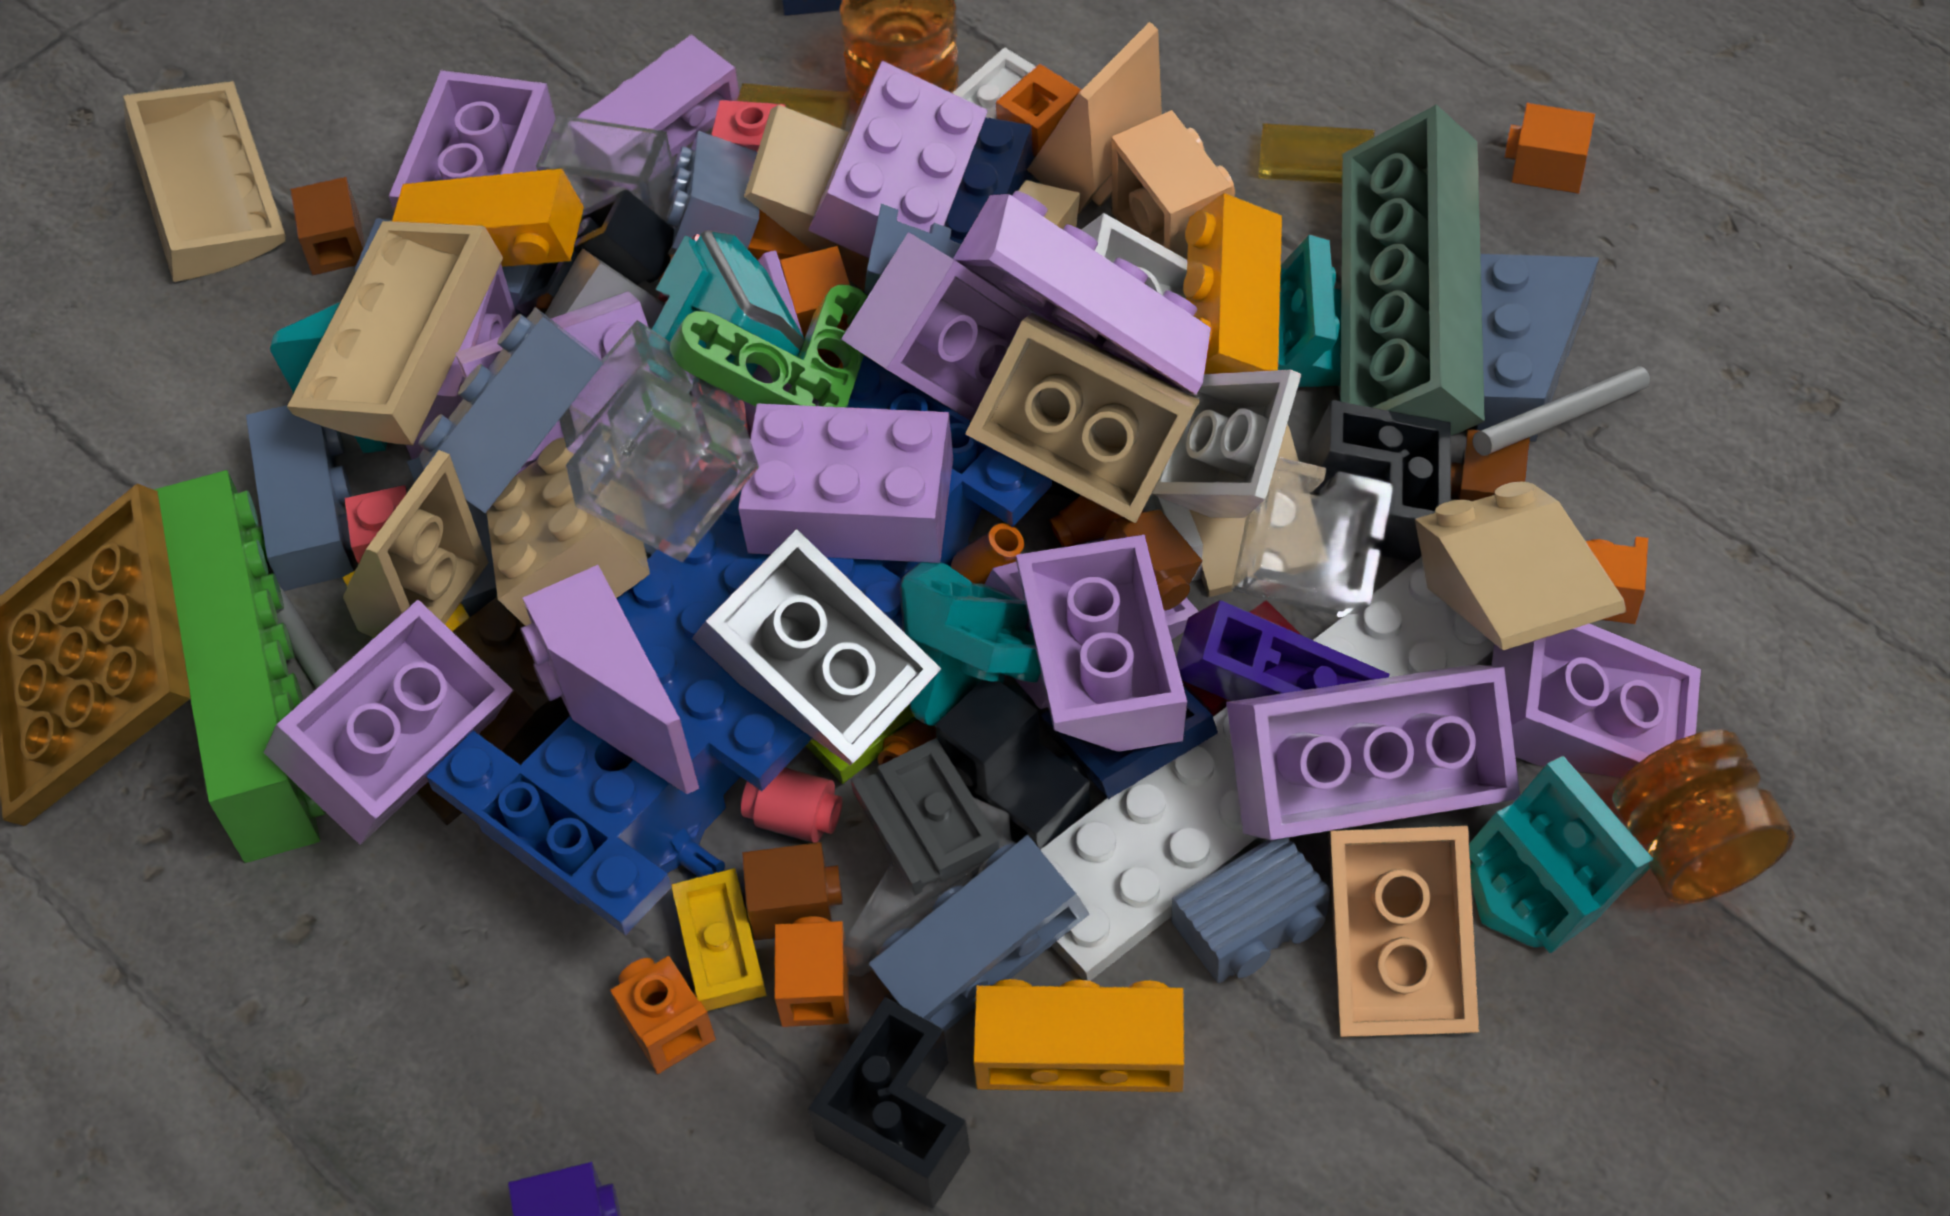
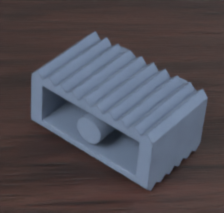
[1171,838,1330,983]

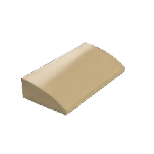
[123,81,285,282]
[287,221,503,446]

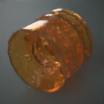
[839,0,960,106]
[1612,729,1796,904]

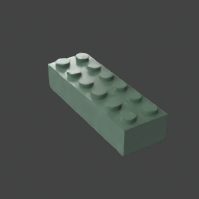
[1340,104,1485,436]

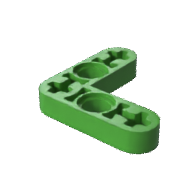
[670,285,868,408]

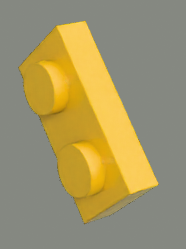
[671,868,767,1011]

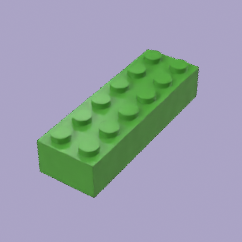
[154,470,326,863]

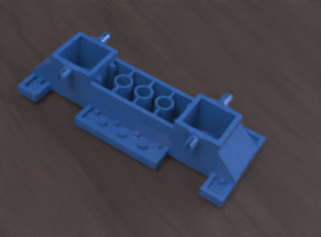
[426,355,1052,935]

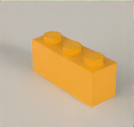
[392,168,584,267]
[1183,193,1282,374]
[974,979,1184,1092]

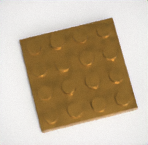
[0,483,191,826]

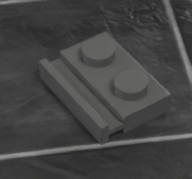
[851,738,1000,896]

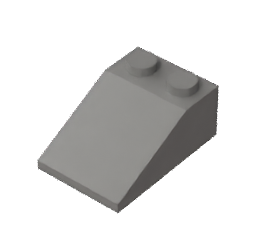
[692,529,941,765]

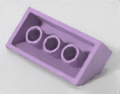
[953,191,1211,395]

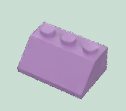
[1016,535,1187,752]

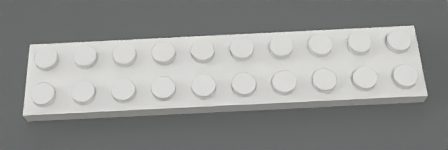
[1041,557,1494,981]

